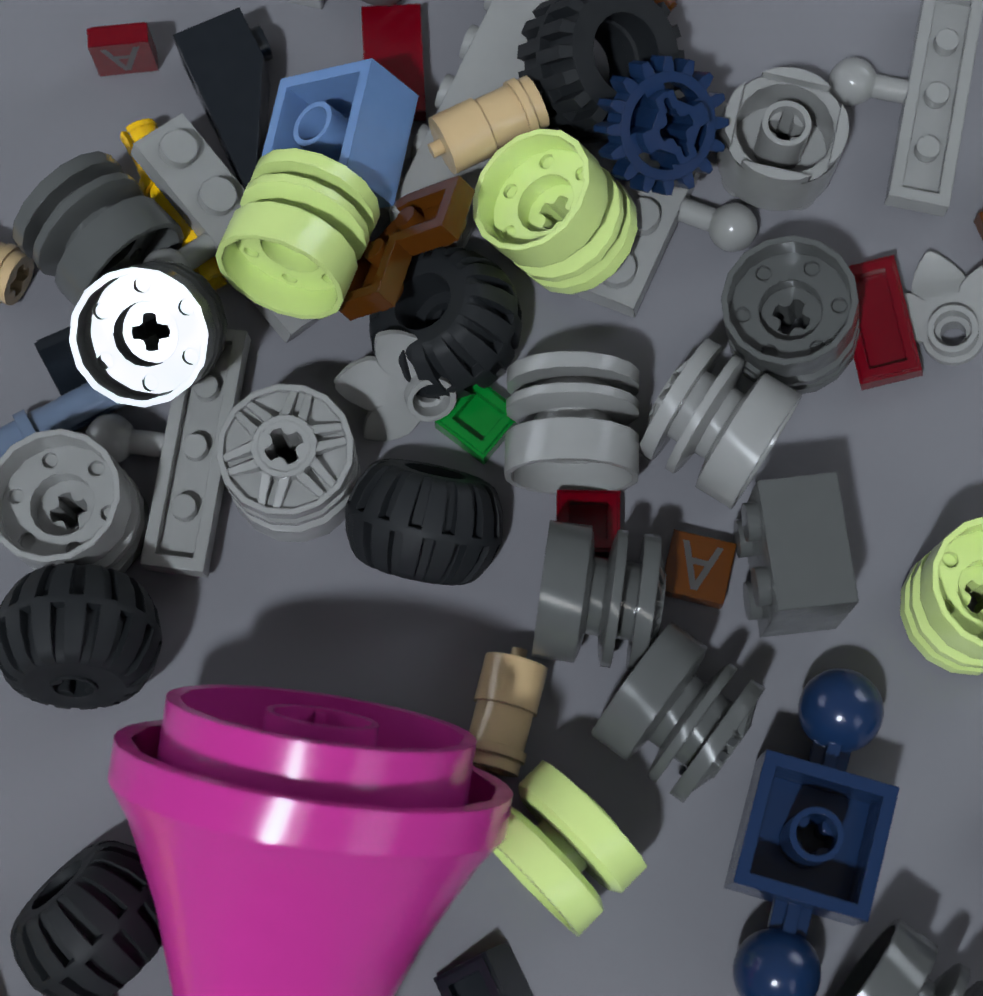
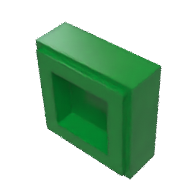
[435,384,518,465]

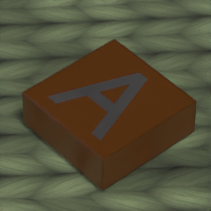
[664,529,736,609]

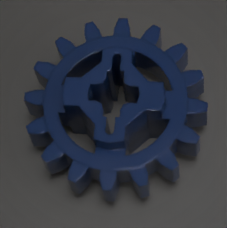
[594,55,729,195]

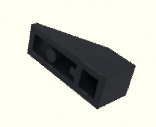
[173,7,273,189]

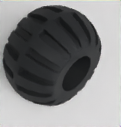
[369,247,522,399]
[345,458,503,586]
[0,563,163,710]
[10,840,163,996]

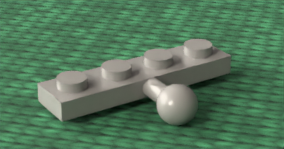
[828,0,983,217]
[578,90,757,318]
[131,113,320,343]
[85,329,251,578]

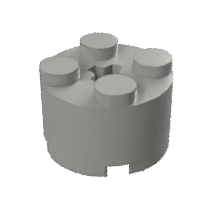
[716,67,849,211]

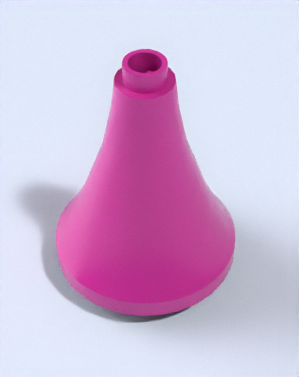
[108,684,513,996]

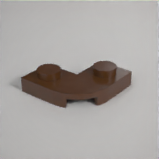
[338,175,475,321]

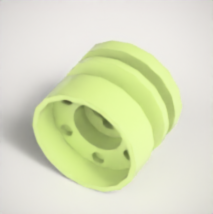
[473,128,638,294]
[215,148,380,319]
[900,517,983,675]

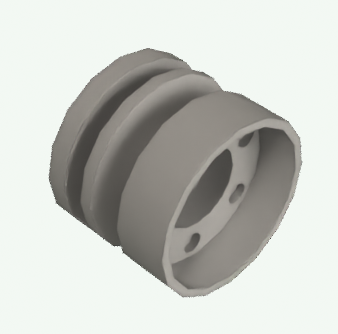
[639,338,803,509]
[504,351,639,495]
[216,384,361,542]
[0,429,148,573]

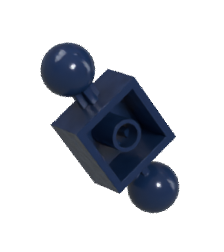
[724,668,900,996]

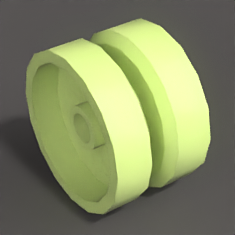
[493,760,648,937]

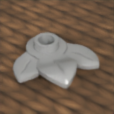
[904,251,983,366]
[334,330,457,441]

